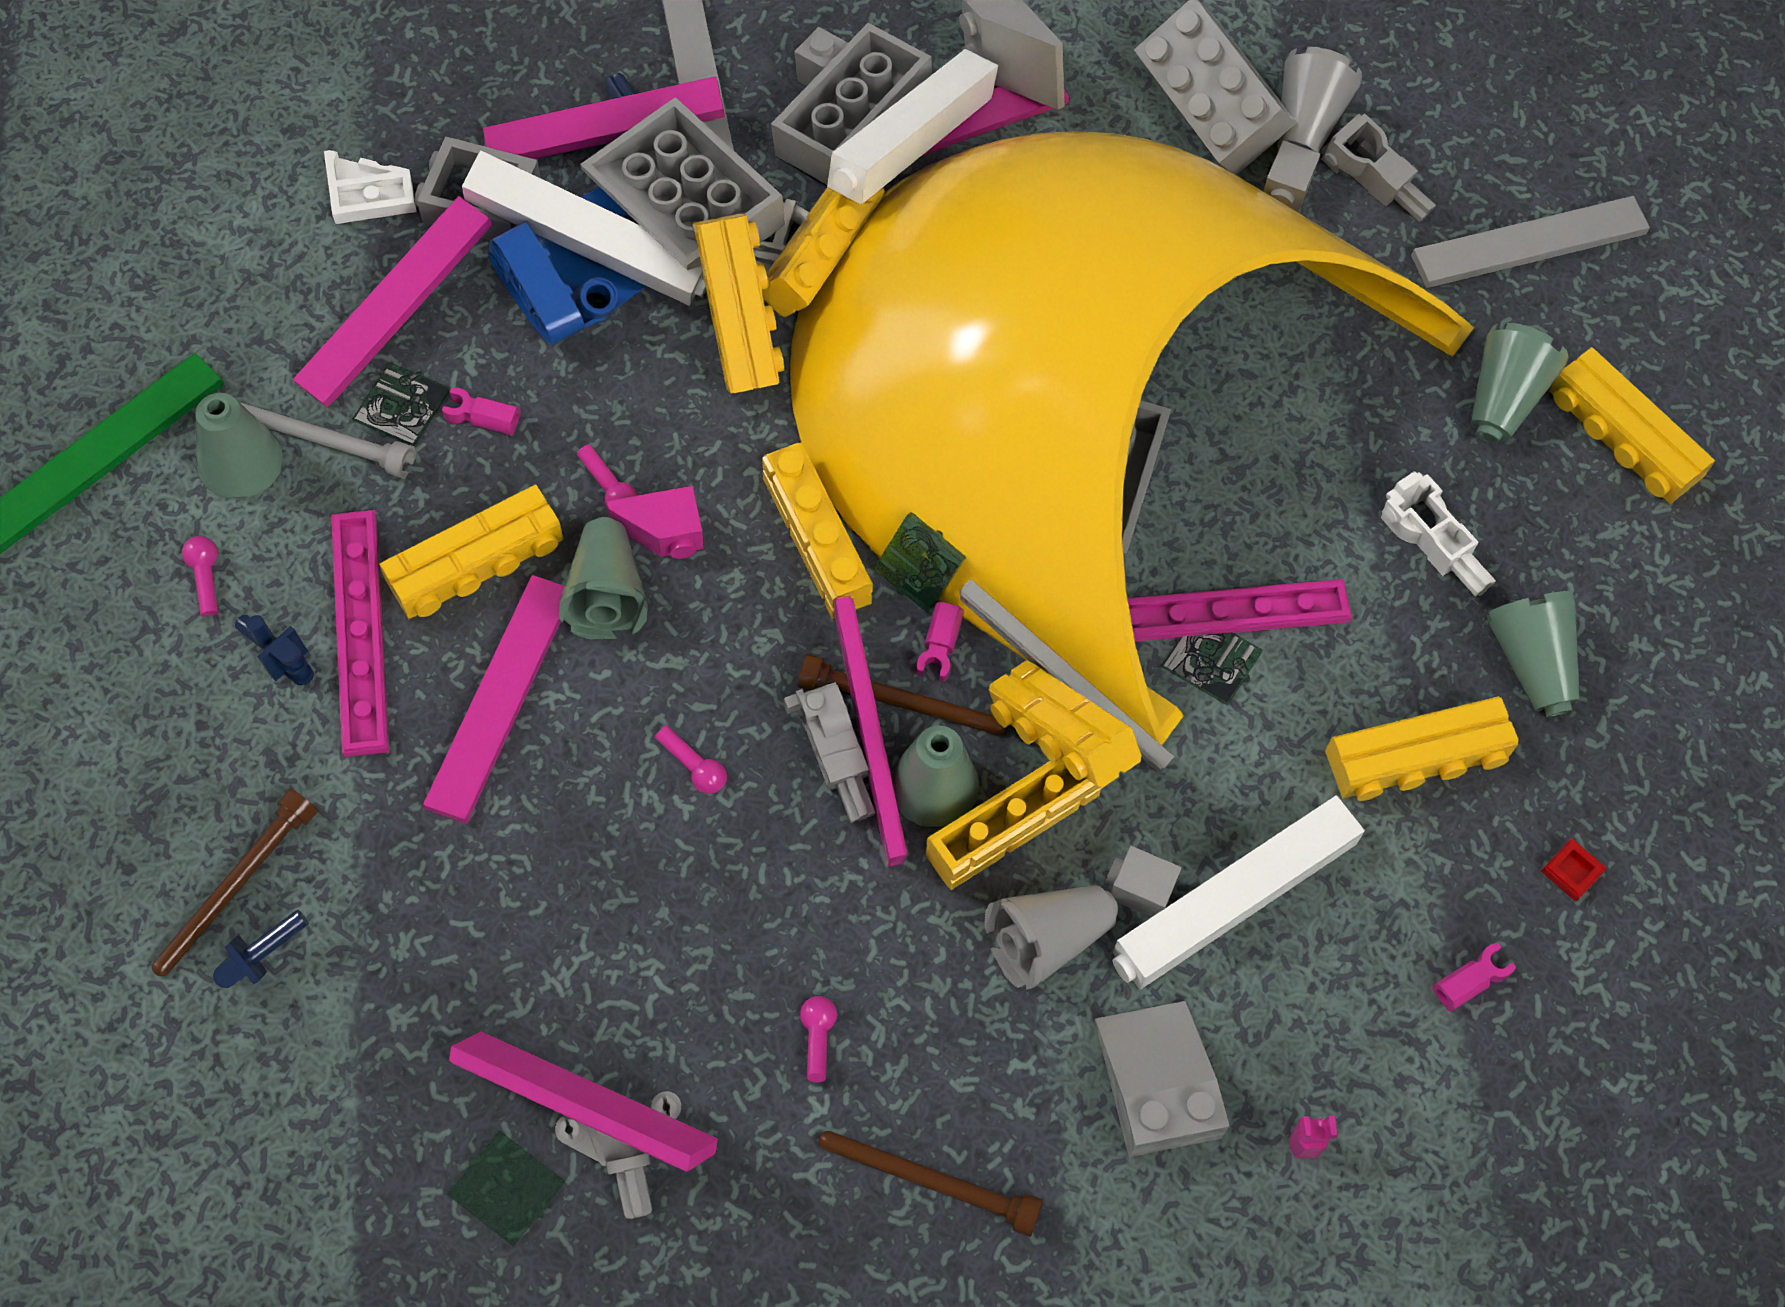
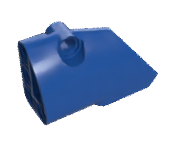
[488,187,647,346]

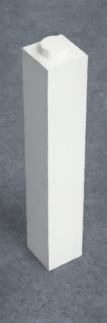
[827,49,998,205]
[462,150,706,306]
[1112,795,1365,990]

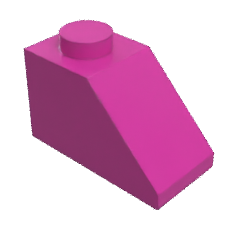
[607,486,704,559]

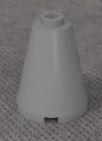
[1277,47,1362,152]
[985,885,1118,990]

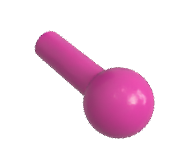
[577,444,638,508]
[182,536,219,617]
[654,724,727,794]
[800,996,837,1083]

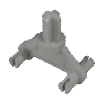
[555,1091,681,1219]

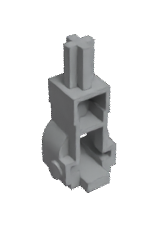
[1320,113,1436,222]
[783,682,876,823]

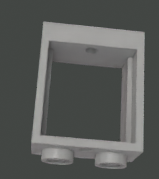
[415,136,541,240]

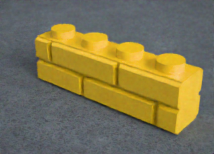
[762,187,886,318]
[693,213,785,393]
[1549,347,1716,504]
[762,443,873,619]
[379,484,563,620]
[988,660,1142,788]
[1325,696,1518,801]
[925,759,1101,890]

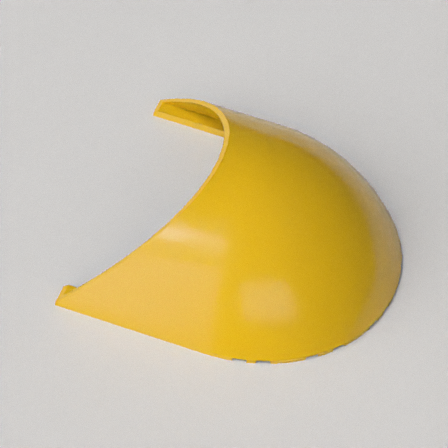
[790,131,1474,746]

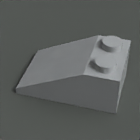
[959,0,1065,110]
[1095,1001,1230,1157]

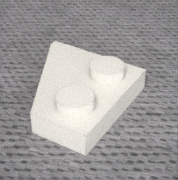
[324,150,417,224]

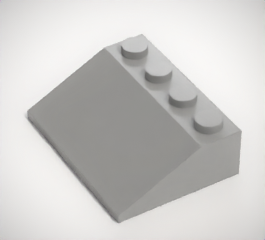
[580,97,785,270]

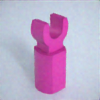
[442,388,521,436]
[916,602,964,682]
[1432,943,1516,1012]
[1289,1115,1338,1159]

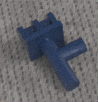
[235,615,314,685]
[213,910,309,988]

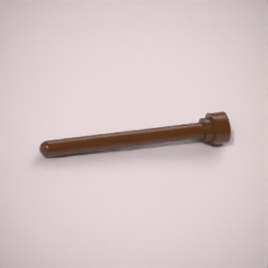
[797,654,1007,735]
[152,788,318,976]
[818,1131,1044,1237]

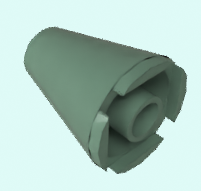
[1470,323,1569,444]
[196,393,283,498]
[558,517,648,639]
[1487,591,1579,717]
[891,725,979,827]

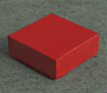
[1541,838,1607,902]

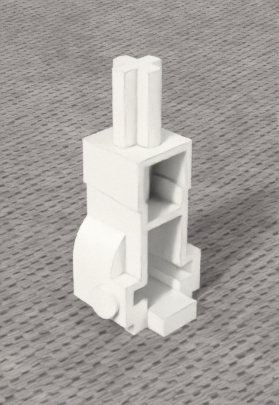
[1381,471,1496,597]

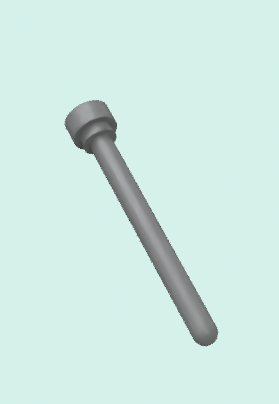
[240,402,416,479]

